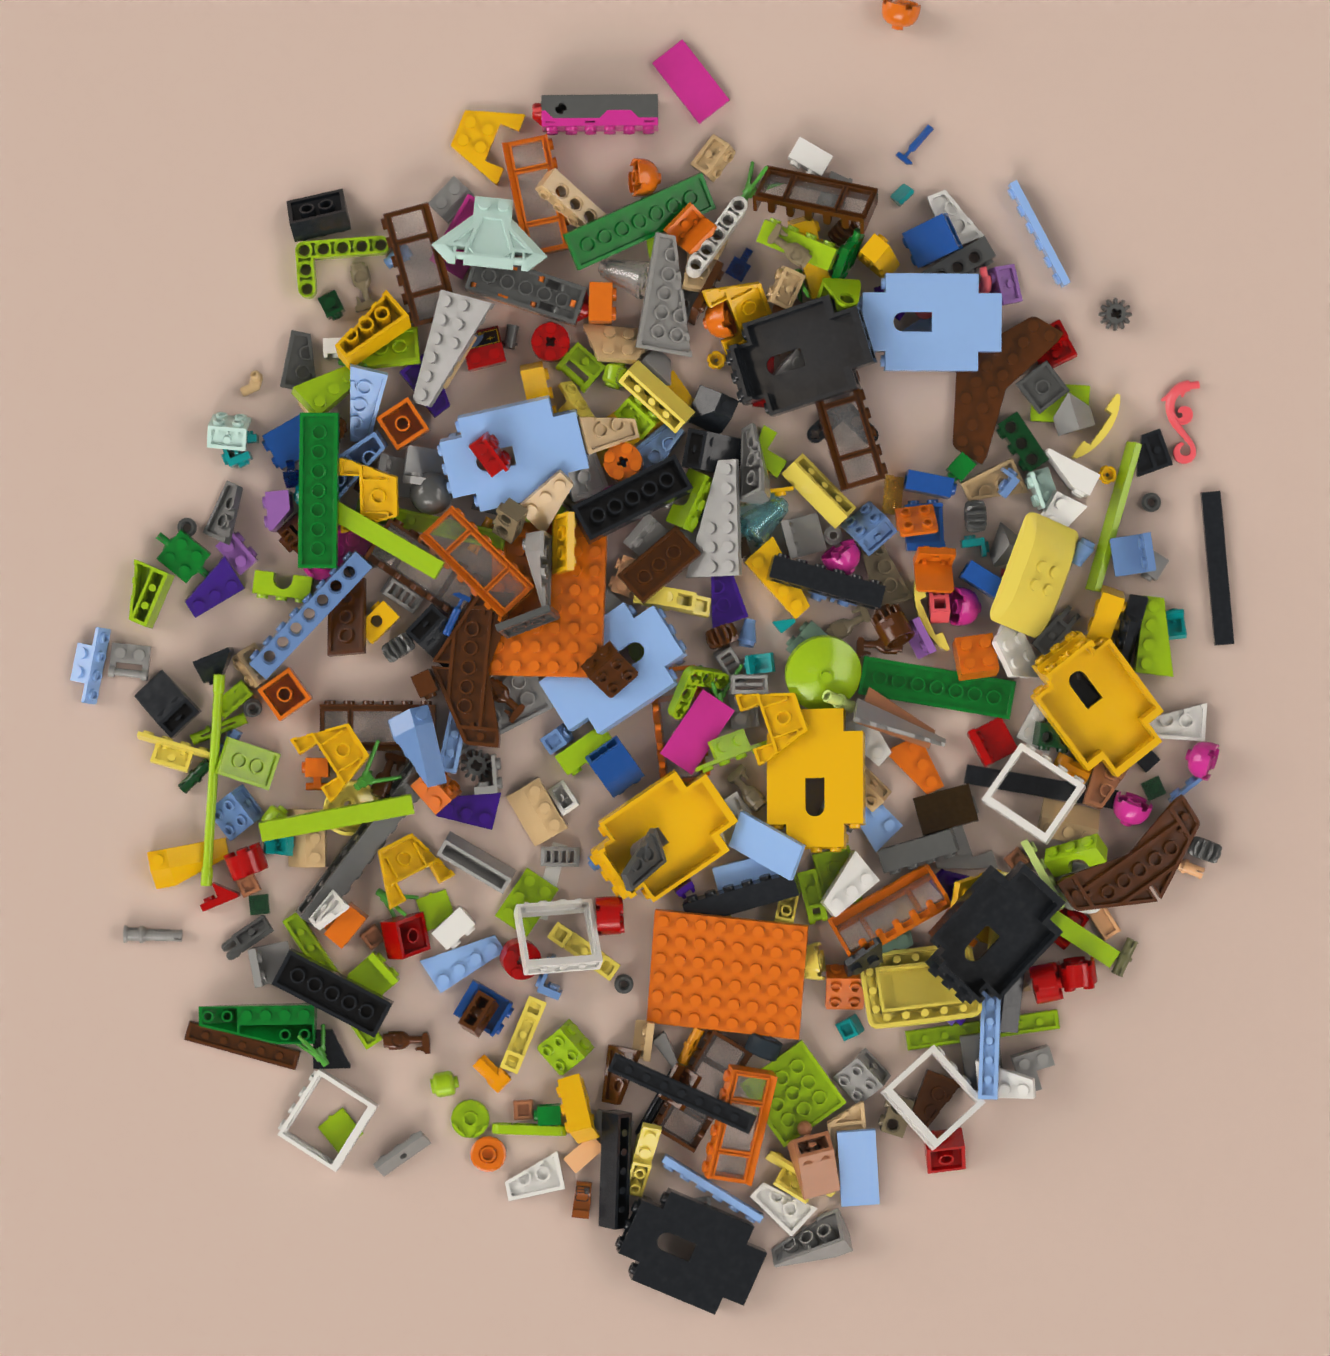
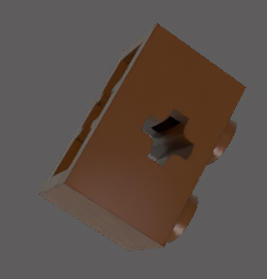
[411,669,440,700]
[458,990,499,1038]

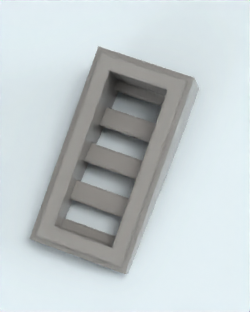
[380,576,424,614]
[713,644,748,683]
[541,846,580,867]
[653,1031,679,1068]

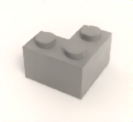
[1010,1044,1055,1091]

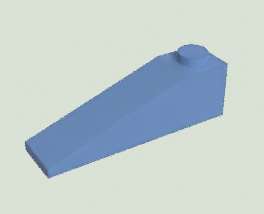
[388,705,447,788]

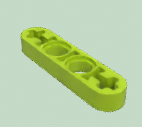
[492,1122,567,1136]

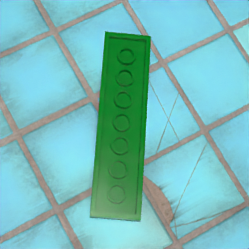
[563,173,716,270]
[298,413,340,569]
[858,656,1016,720]

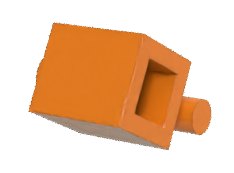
[302,757,330,790]

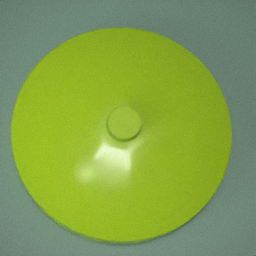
[785,635,861,709]

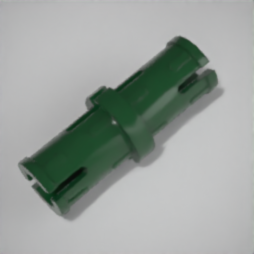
[178,758,209,794]

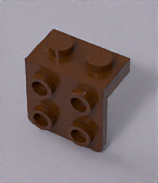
[581,640,638,698]

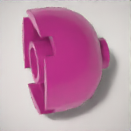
[821,539,860,575]
[949,587,982,626]
[1185,741,1219,781]
[1113,791,1153,827]

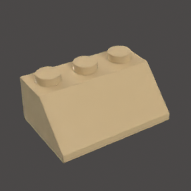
[506,778,568,846]
[1037,797,1100,842]
[288,809,327,868]

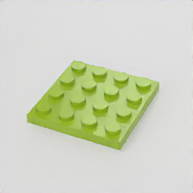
[739,1040,847,1147]

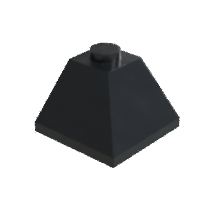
[687,385,739,434]
[193,647,234,685]

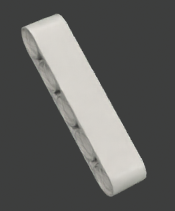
[686,196,748,278]

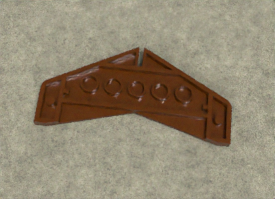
[953,317,1063,465]
[431,591,515,748]
[1055,794,1200,911]

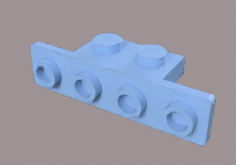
[70,627,111,705]

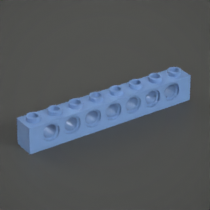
[249,550,372,680]

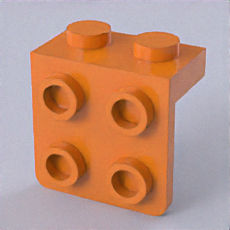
[663,202,717,254]
[895,504,938,537]
[913,546,956,593]
[410,772,462,815]
[825,964,864,1010]

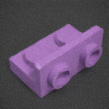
[987,264,1023,306]
[215,531,258,575]
[909,617,937,659]

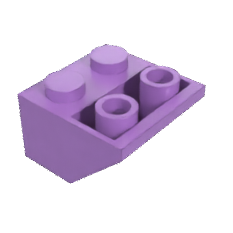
[262,490,294,532]

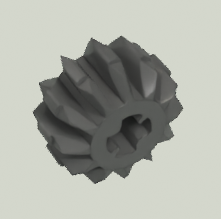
[1098,298,1132,331]
[964,500,987,532]
[382,633,415,662]
[461,749,492,781]
[1188,836,1222,863]

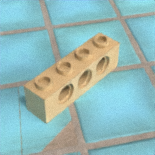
[535,168,606,228]

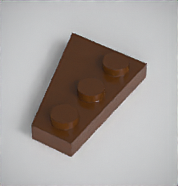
[688,260,725,325]
[601,1044,642,1105]
[912,1069,960,1128]

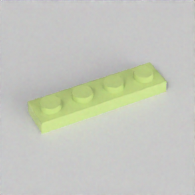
[1020,839,1067,911]

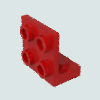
[468,432,511,477]
[967,718,1017,768]

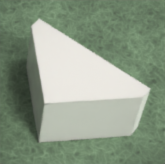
[547,780,580,816]

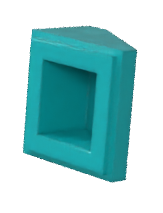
[890,184,914,207]
[772,619,796,633]
[835,1014,864,1041]

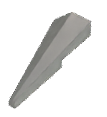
[852,698,946,747]

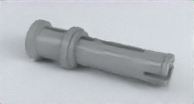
[123,925,183,943]

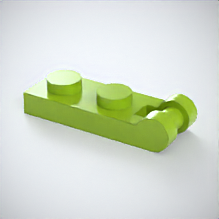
[797,868,828,925]

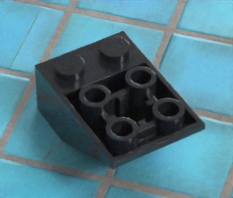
[682,428,741,473]
[405,604,456,667]
[134,670,202,738]

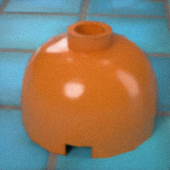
[882,0,921,30]
[628,158,661,197]
[703,301,737,338]

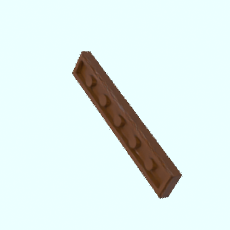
[184,1021,301,1070]

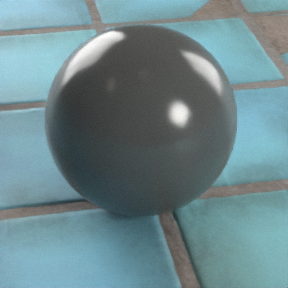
[410,471,453,515]

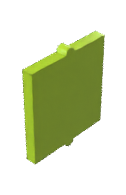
[416,889,454,931]
[318,1107,364,1153]

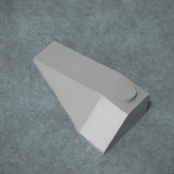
[740,423,771,506]
[522,531,552,607]
[771,1208,853,1267]

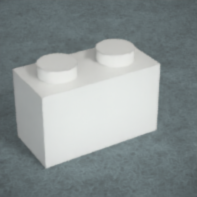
[788,137,833,176]
[431,906,476,950]

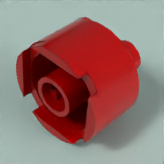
[531,322,570,363]
[224,842,269,881]
[595,896,625,936]
[500,938,541,980]
[1056,956,1097,992]
[1029,962,1064,1004]

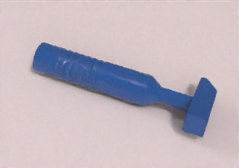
[896,125,934,165]
[442,592,471,637]

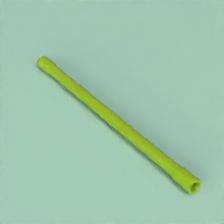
[200,674,225,886]

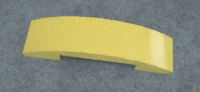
[1071,393,1120,460]
[913,581,950,651]
[547,922,621,981]
[500,996,547,1074]

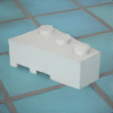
[820,850,880,918]

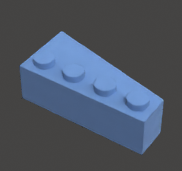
[338,429,388,500]

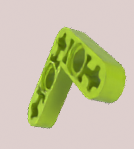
[668,665,729,720]

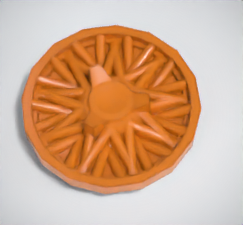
[470,1136,506,1172]

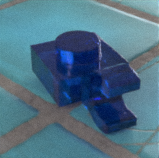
[725,247,753,283]
[283,460,299,489]

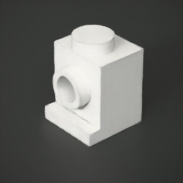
[323,338,341,359]

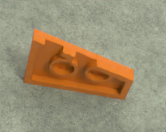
[889,741,944,794]

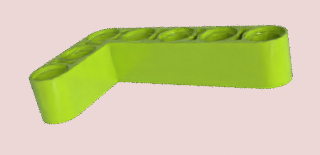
[295,236,390,299]

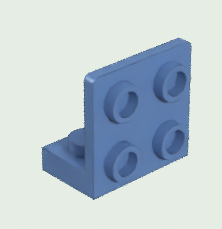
[841,501,898,556]
[1109,532,1156,577]
[215,784,264,841]
[535,954,563,1000]

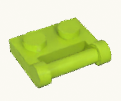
[555,342,606,393]

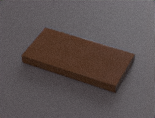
[617,526,701,604]
[327,578,366,657]

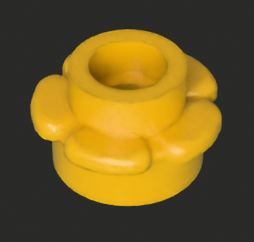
[707,351,726,369]
[1098,465,1117,484]

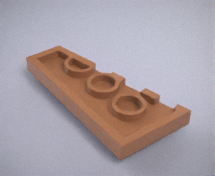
[856,687,935,749]

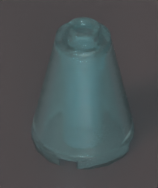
[740,497,789,548]

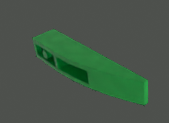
[199,1003,317,1044]

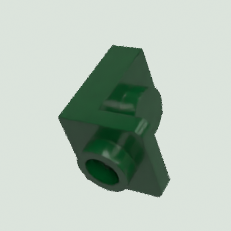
[318,290,345,321]

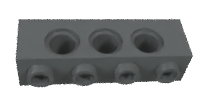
[921,236,996,274]

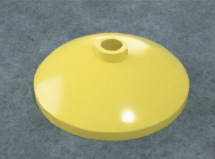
[323,780,378,836]

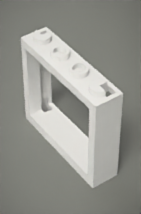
[981,743,1086,845]
[514,898,603,975]
[880,1045,986,1151]
[278,1069,379,1172]

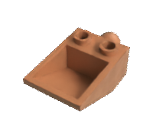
[787,1121,840,1200]

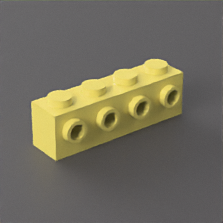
[618,360,695,434]
[782,453,856,529]

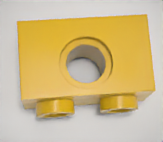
[366,601,401,644]

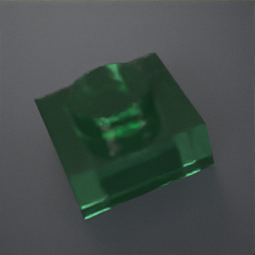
[1140,776,1166,801]
[249,894,270,915]

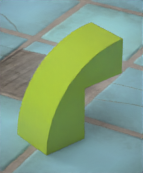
[759,425,787,479]

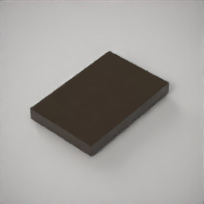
[913,783,979,836]

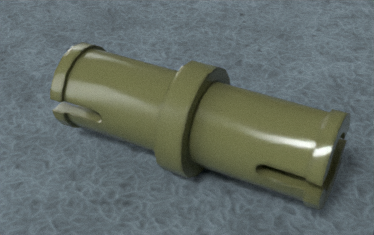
[1111,937,1138,977]

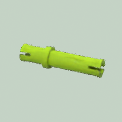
[190,712,248,746]

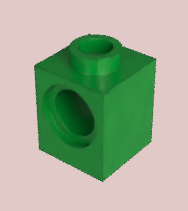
[946,452,977,483]
[534,1103,562,1126]

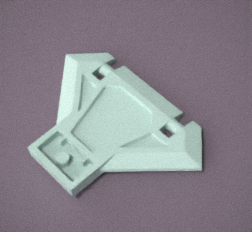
[432,196,547,272]

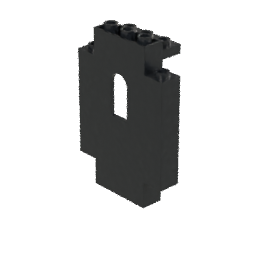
[725,295,877,417]
[925,860,1066,1004]
[615,1187,767,1315]

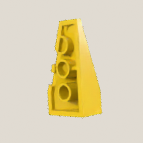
[147,838,229,889]

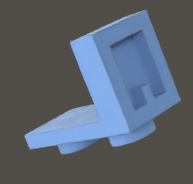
[1167,776,1202,803]

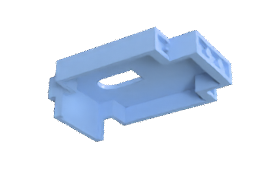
[857,273,1002,372]
[437,395,590,512]
[539,602,687,735]

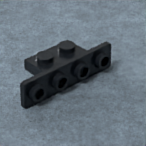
[1115,594,1148,664]

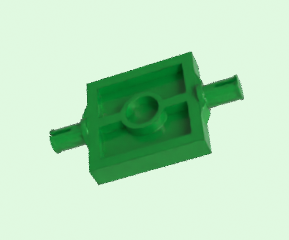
[831,228,865,279]
[156,529,211,583]

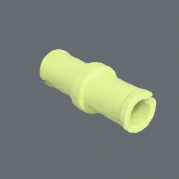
[822,690,856,713]

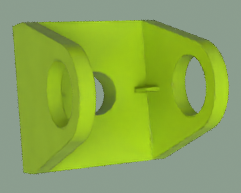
[816,278,861,312]

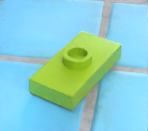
[212,679,254,719]

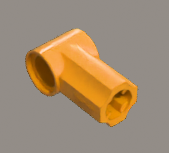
[1053,752,1092,784]
[473,1054,512,1093]

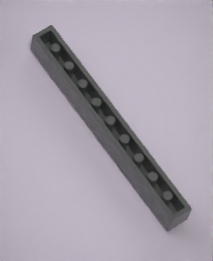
[296,761,420,928]

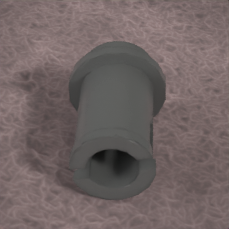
[502,324,519,349]

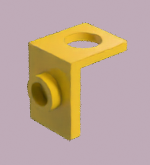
[767,470,794,497]

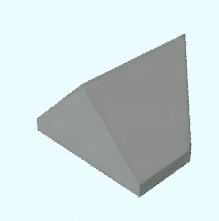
[641,350,671,386]
[1053,392,1095,436]
[990,522,1017,567]

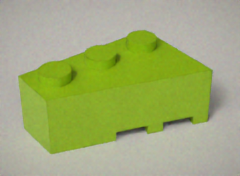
[291,366,350,413]
[129,559,175,629]

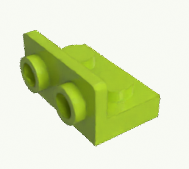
[614,395,661,440]

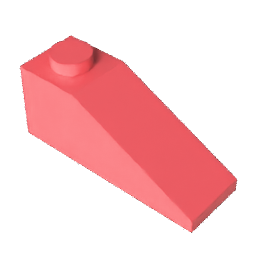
[927,592,951,624]

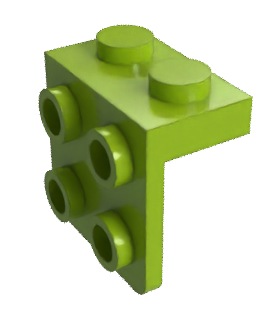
[347,950,400,995]
[537,1019,595,1075]

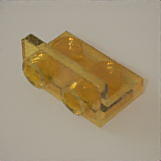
[882,475,904,515]

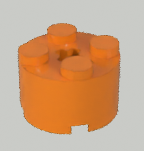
[603,443,644,483]

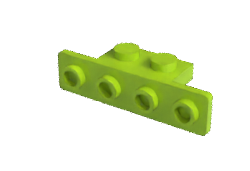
[695,728,767,773]

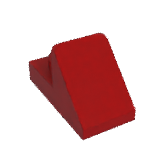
[200,882,241,912]

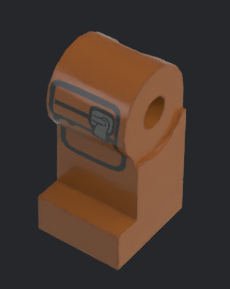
[572,1181,592,1219]

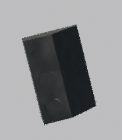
[286,188,351,242]

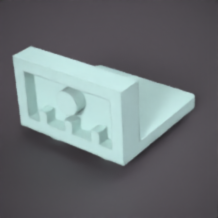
[207,412,251,451]
[1024,467,1056,510]

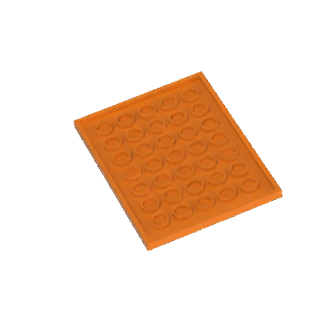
[488,522,608,678]
[647,909,809,1040]

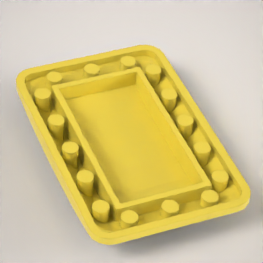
[990,512,1079,638]
[860,945,982,1029]

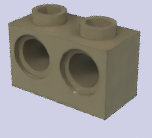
[492,498,528,544]
[878,1094,915,1138]

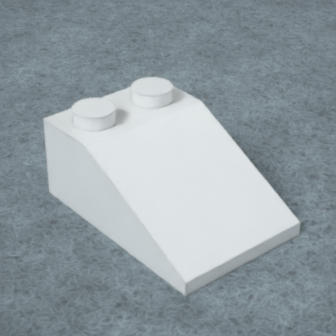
[1044,448,1100,499]

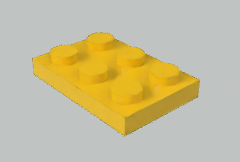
[552,511,577,574]

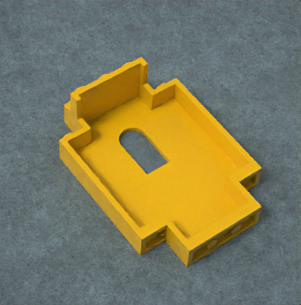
[1030,631,1164,777]
[767,708,866,853]
[589,769,738,903]

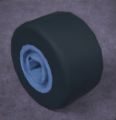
[745,1033,783,1061]

